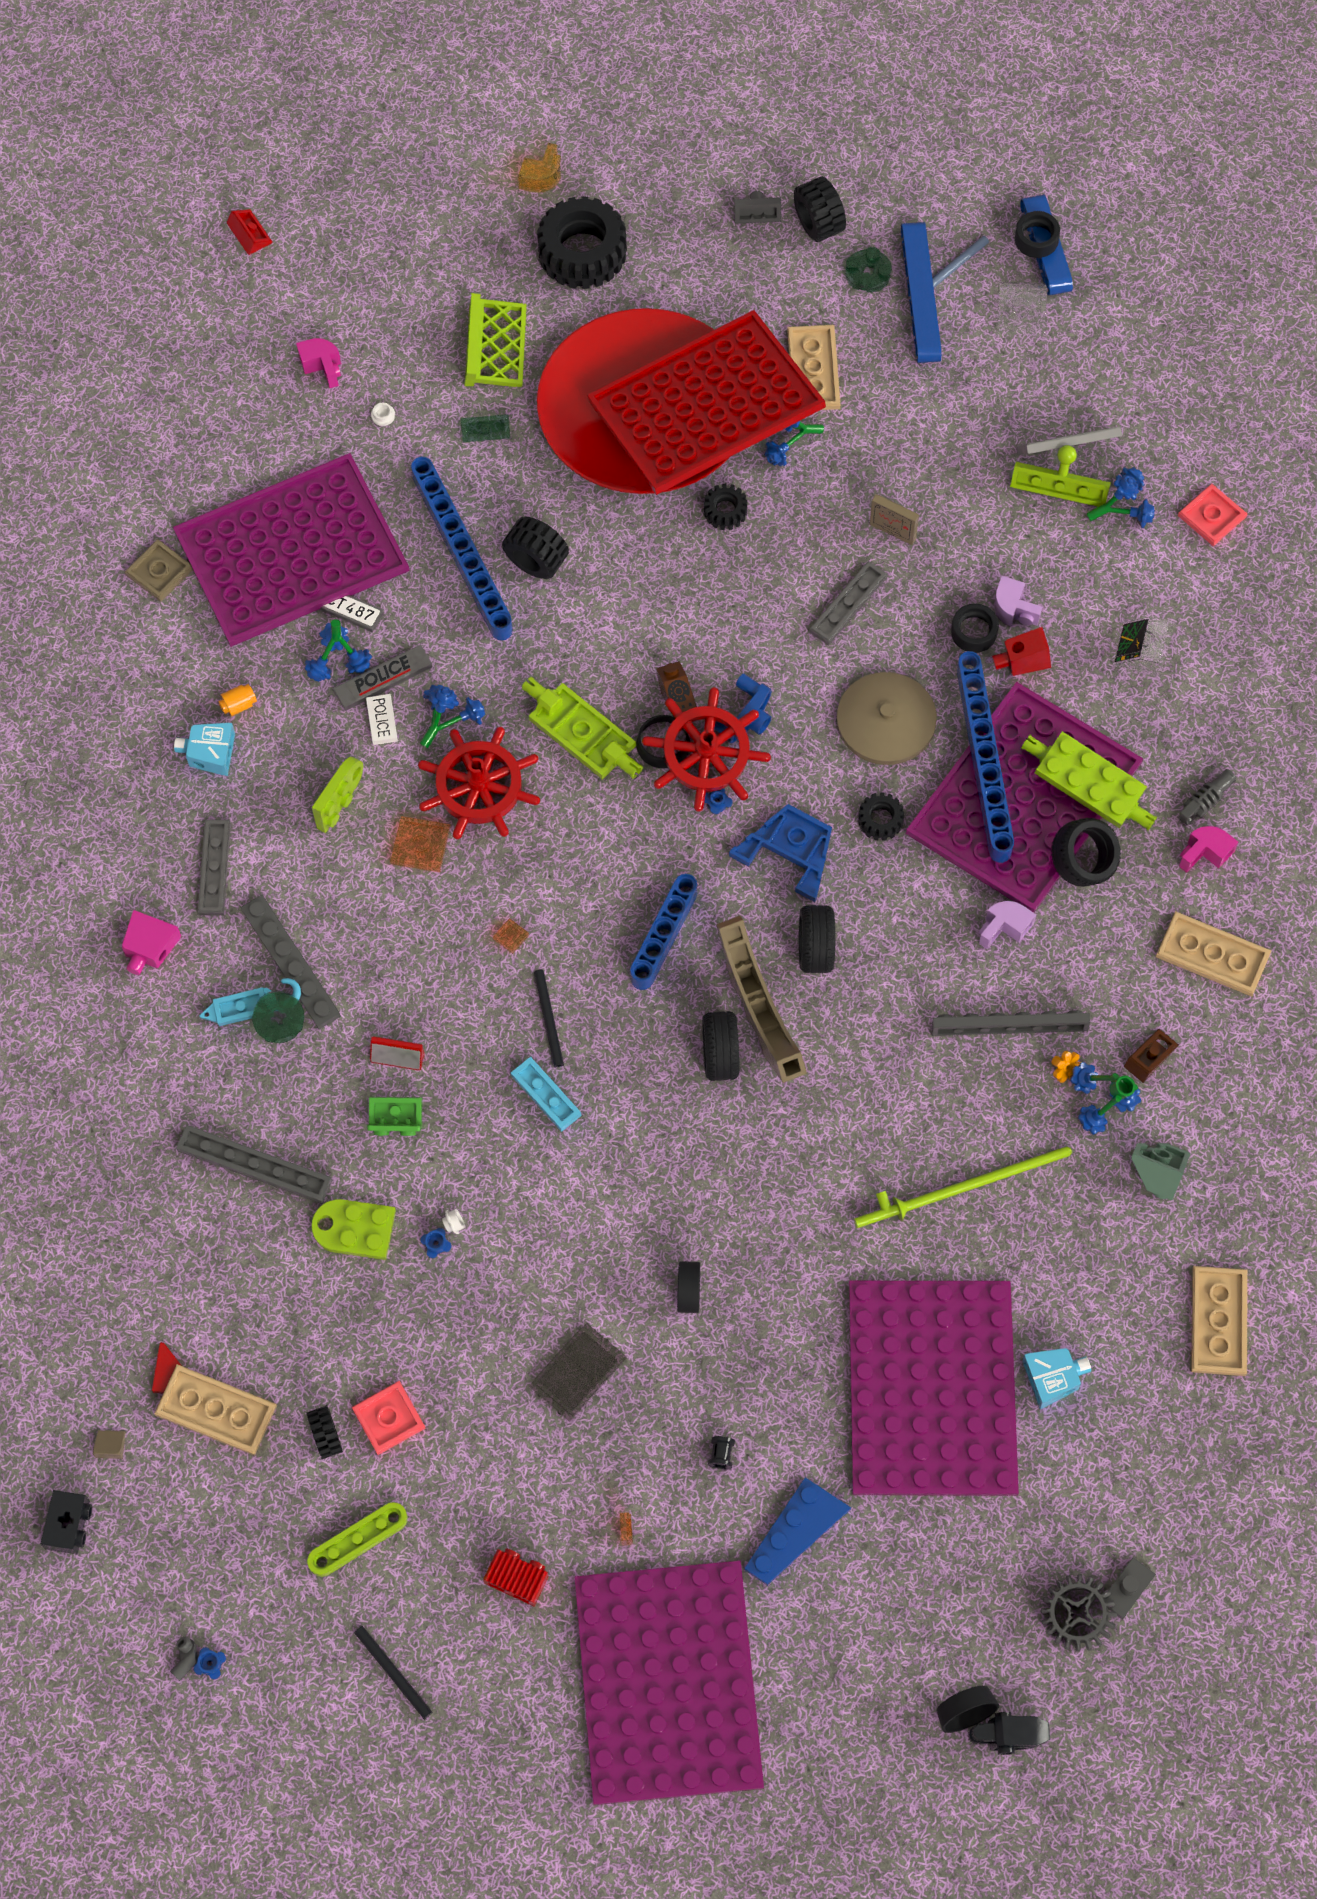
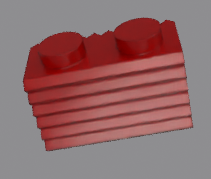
[483,1548,549,1607]

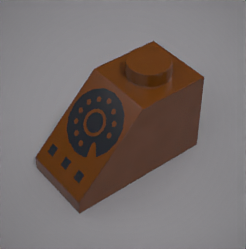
[656,661,697,720]

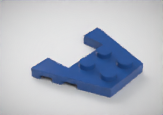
[729,804,832,902]

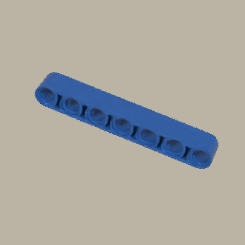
[901,222,942,363]

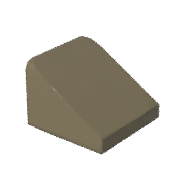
[93,1430,126,1459]

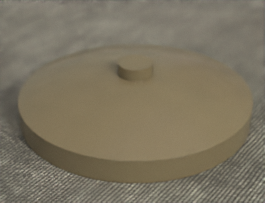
[837,672,937,765]

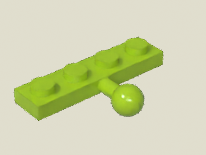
[1010,445,1111,507]

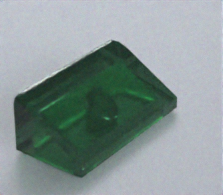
[461,414,510,442]

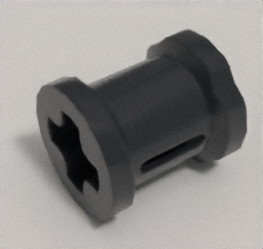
[708,1436,735,1470]

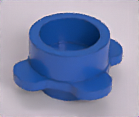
[704,788,733,814]
[421,1228,452,1258]
[194,1647,226,1680]

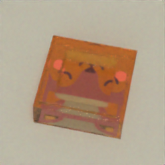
[493,918,529,954]
[619,1512,633,1546]

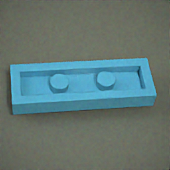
[511,1057,582,1132]

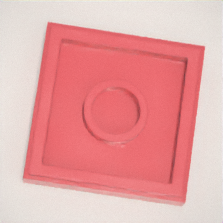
[1178,483,1247,546]
[351,1381,426,1455]

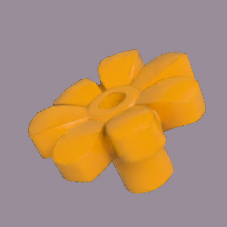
[1051,1051,1080,1083]

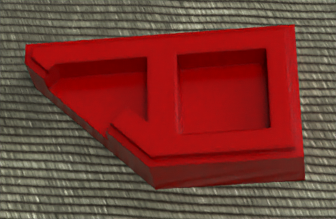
[152,1342,182,1394]

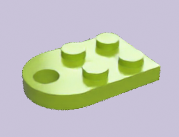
[312,756,363,833]
[312,1199,396,1260]

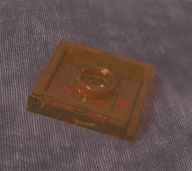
[390,816,451,872]

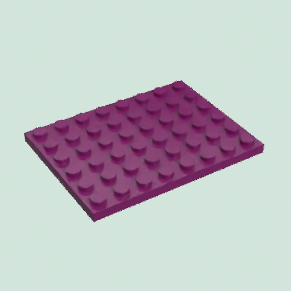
[173,453,410,647]
[906,682,1143,913]
[849,1280,1019,1496]
[575,1560,764,1805]

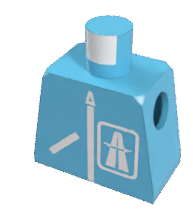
[174,723,235,776]
[1022,1348,1091,1409]

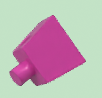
[122,910,181,975]

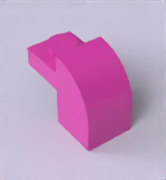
[296,338,341,388]
[1179,826,1238,873]

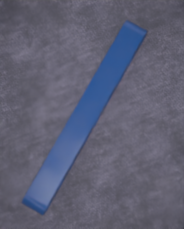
[411,457,513,640]
[957,651,1014,863]

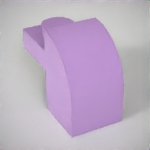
[994,576,1043,626]
[979,901,1036,949]

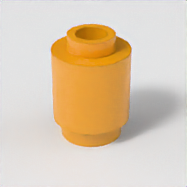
[218,684,257,717]

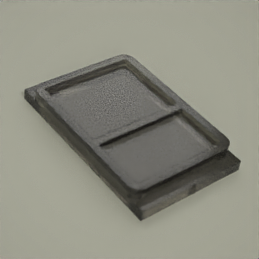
[529,1323,627,1422]

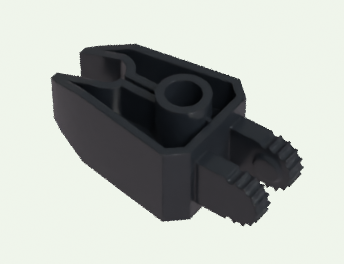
[968,1712,1050,1755]

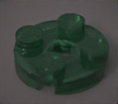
[845,247,892,293]
[252,990,305,1043]

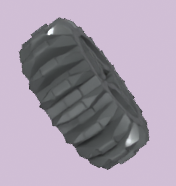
[1041,1574,1118,1652]

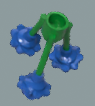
[1070,1062,1141,1135]

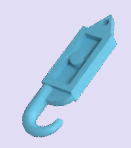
[199,978,301,1026]

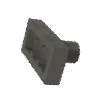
[734,191,781,224]
[1105,1557,1156,1620]

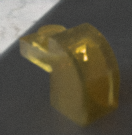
[518,143,561,193]

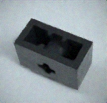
[40,1490,93,1555]

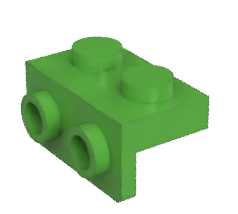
[367,1096,423,1136]

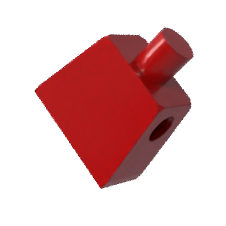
[992,627,1051,676]

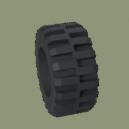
[537,196,627,289]

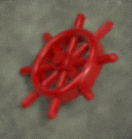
[642,687,771,812]
[418,727,540,839]

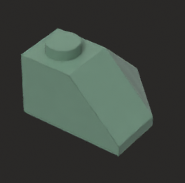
[1131,1143,1191,1200]

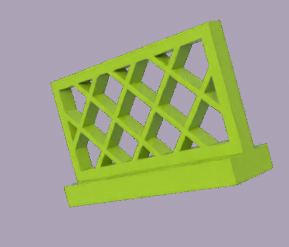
[464,293,527,387]

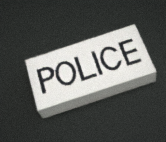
[366,694,398,745]

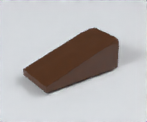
[1124,1029,1179,1083]

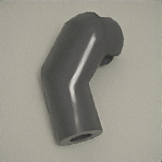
[170,1637,197,1681]

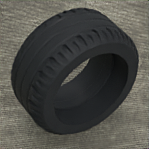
[1051,818,1121,887]
[798,905,836,973]
[702,1011,740,1081]

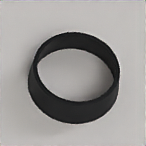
[636,715,690,769]
[937,1686,1000,1733]

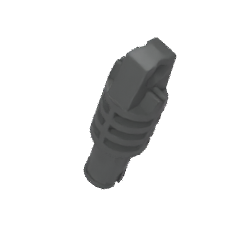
[1180,769,1236,825]

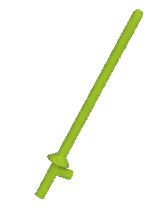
[854,1146,1072,1228]

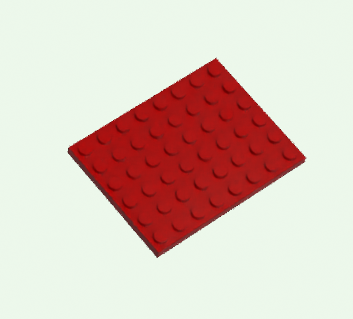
[587,310,826,495]

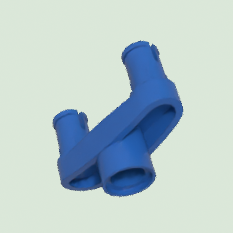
[714,673,772,743]

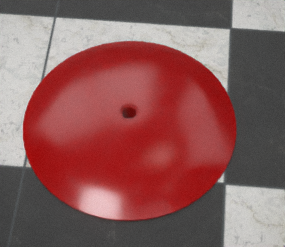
[537,308,730,494]

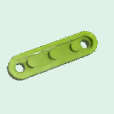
[307,1502,408,1577]

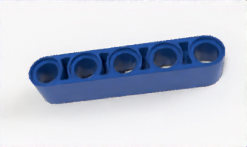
[1020,194,1073,296]
[630,874,697,990]

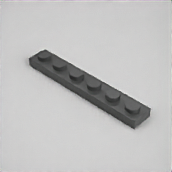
[240,895,341,1029]
[931,1010,1090,1036]
[176,1125,333,1204]

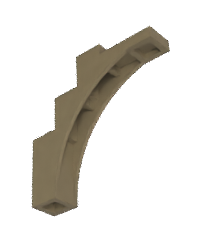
[716,916,807,1083]

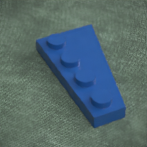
[744,1477,851,1586]

